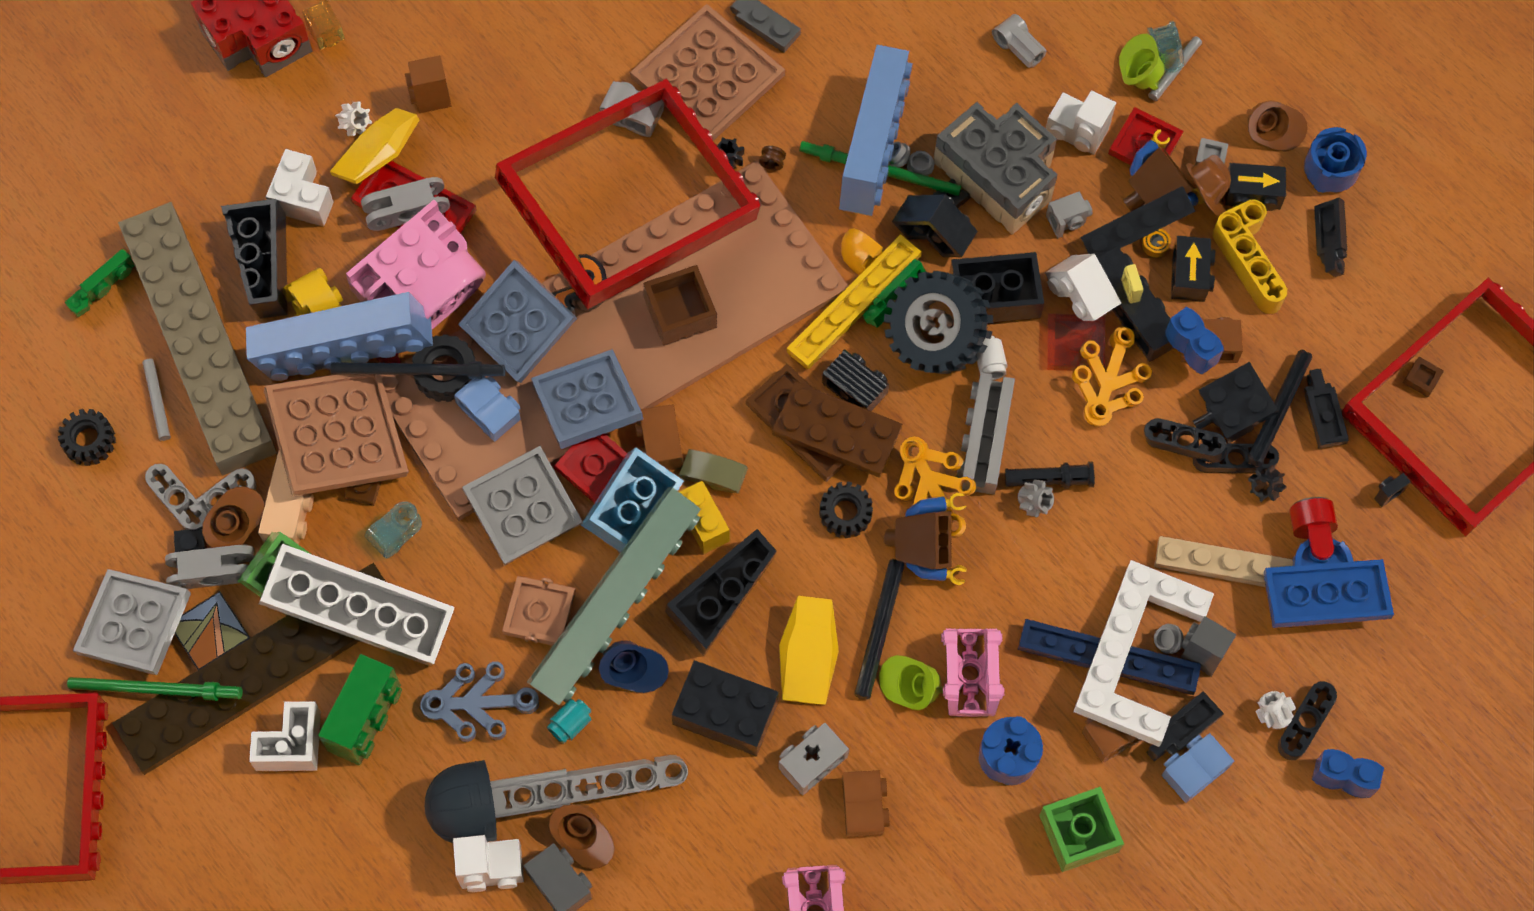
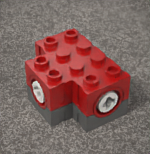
[190,0,313,78]

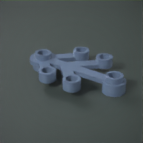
[420,662,539,742]

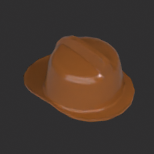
[1247,101,1308,151]
[1186,155,1231,217]
[202,487,265,548]
[549,804,615,869]

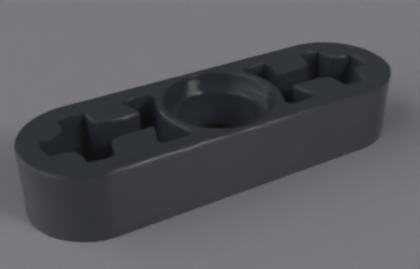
[1144,418,1227,463]
[1193,443,1279,473]
[1278,681,1337,760]

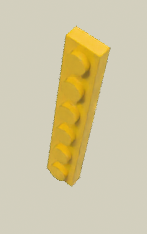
[787,234,922,370]

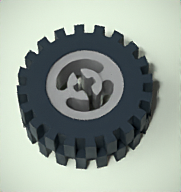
[884,271,993,374]

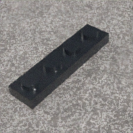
[1081,186,1195,257]

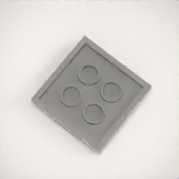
[462,446,583,566]
[73,569,191,675]

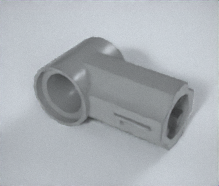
[992,14,1047,68]

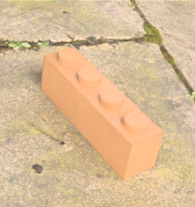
[258,450,314,545]

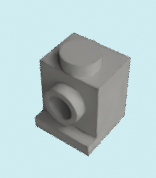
[1046,191,1093,239]

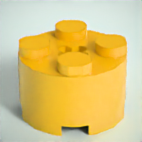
[283,268,343,316]

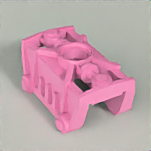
[941,629,1004,717]
[782,865,845,911]

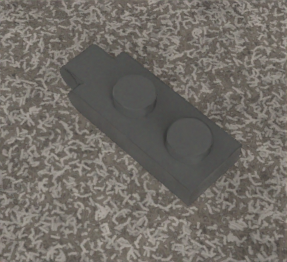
[730,0,801,53]

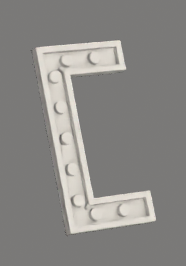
[1073,560,1214,747]

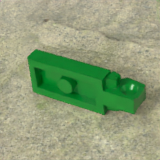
[65,249,135,317]
[862,259,926,328]

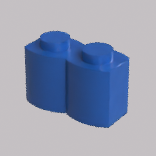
[1165,307,1224,374]
[1312,749,1384,798]

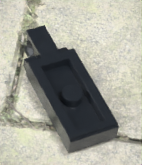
[1314,198,1348,277]
[1304,369,1349,449]
[1146,691,1224,762]

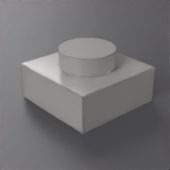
[1195,138,1228,165]

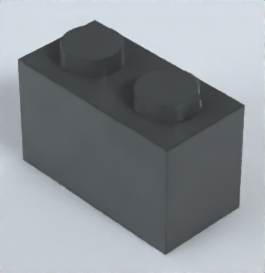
[1180,616,1236,677]
[523,843,593,911]

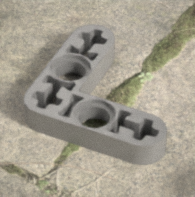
[145,464,257,530]

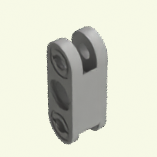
[361,177,450,231]
[165,545,255,589]

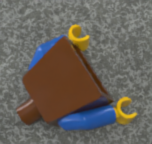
[1123,130,1205,211]
[884,493,967,585]

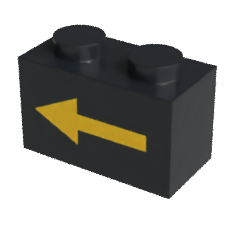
[1225,163,1286,211]
[1171,236,1215,302]

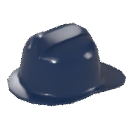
[599,640,669,693]

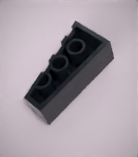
[221,199,288,319]
[665,529,777,656]

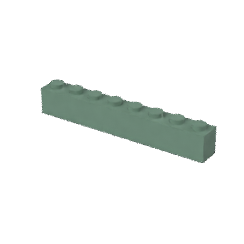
[527,487,701,705]

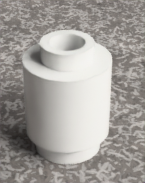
[976,336,1008,380]

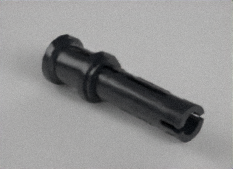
[1005,461,1095,489]

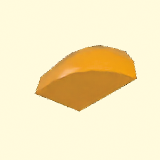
[840,228,883,275]

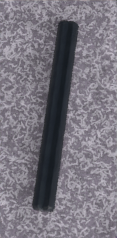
[1247,349,1313,467]
[855,559,904,700]

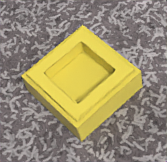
[1121,264,1144,304]

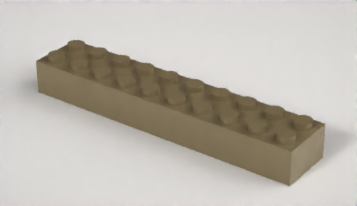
[118,202,277,476]

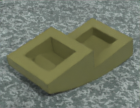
[679,449,748,494]

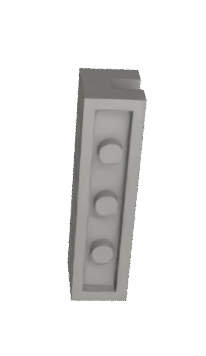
[956,372,1015,495]

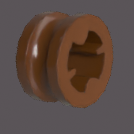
[759,146,786,170]

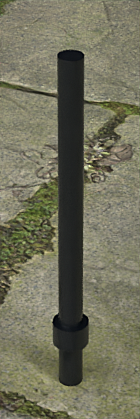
[330,361,505,379]

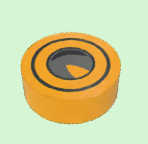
[1142,229,1171,257]

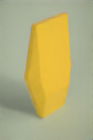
[330,108,419,184]
[779,596,839,705]

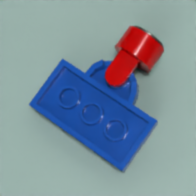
[1263,497,1394,628]

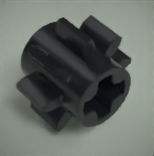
[716,137,744,169]
[1248,465,1287,502]

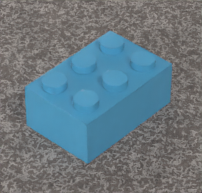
[581,448,684,552]

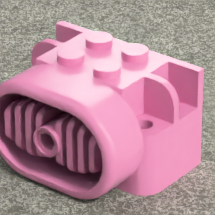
[346,200,486,329]

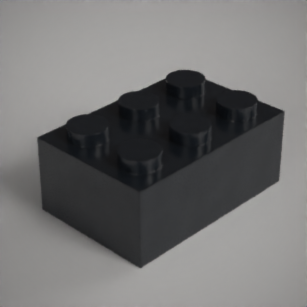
[949,252,1044,322]
[672,660,779,756]

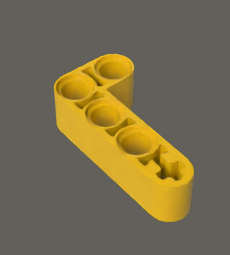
[1213,200,1287,314]

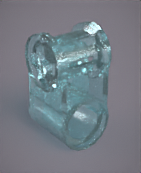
[1147,20,1185,73]
[365,502,422,558]

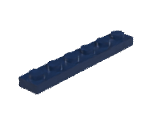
[1018,619,1201,695]

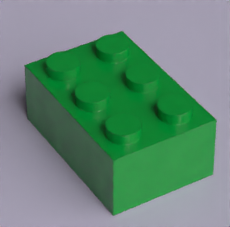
[318,654,402,765]

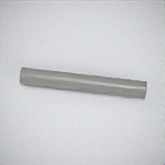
[1148,36,1202,101]
[142,359,171,441]

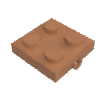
[502,576,576,646]

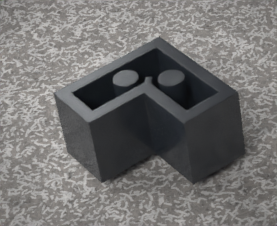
[892,194,978,257]

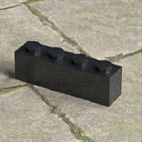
[1097,246,1174,362]

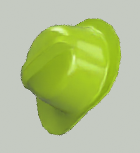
[1119,34,1165,90]
[879,655,943,710]

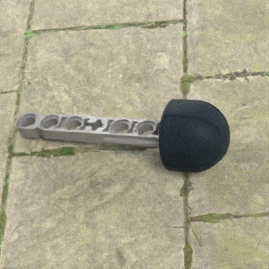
[424,755,688,843]

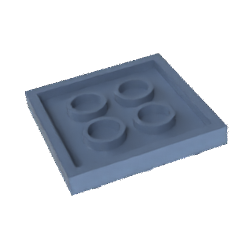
[458,260,577,383]
[531,349,643,449]

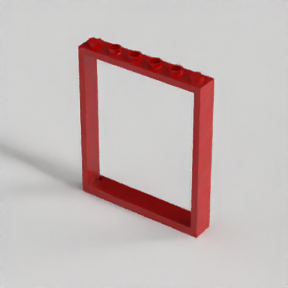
[494,78,761,310]
[1341,277,1534,537]
[0,693,109,884]

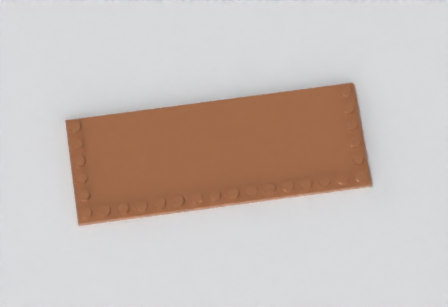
[381,161,848,521]

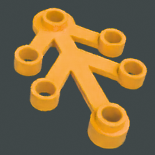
[1072,327,1152,427]
[894,437,976,538]

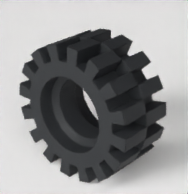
[58,409,116,466]
[819,482,873,538]

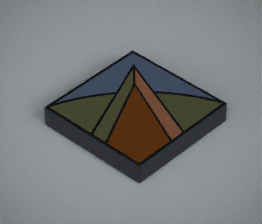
[175,591,250,671]

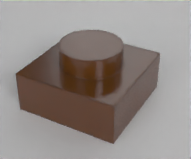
[1403,357,1444,397]
[345,481,382,506]

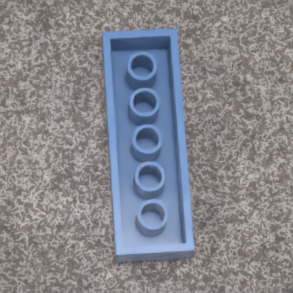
[839,45,913,216]
[246,292,433,381]

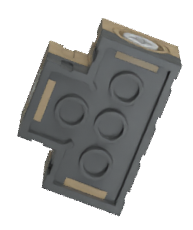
[934,102,1058,235]

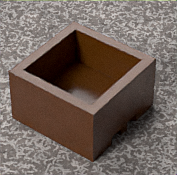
[643,265,717,346]

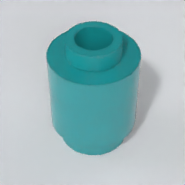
[547,699,592,744]

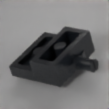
[1192,361,1279,443]

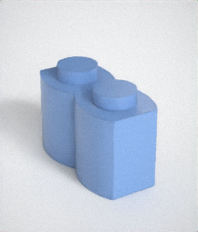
[454,376,521,442]
[1161,733,1234,803]

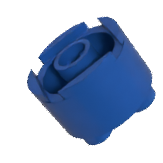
[1304,127,1367,193]
[979,716,1043,786]

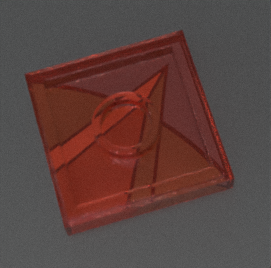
[1047,313,1105,372]

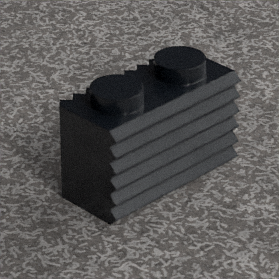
[822,350,889,411]

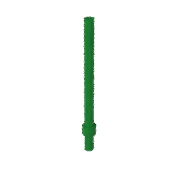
[799,141,962,196]
[67,677,243,701]

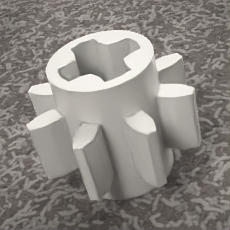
[335,102,372,136]
[1255,691,1296,729]

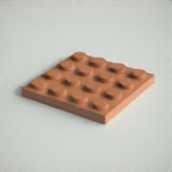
[630,4,785,141]
[264,374,409,496]

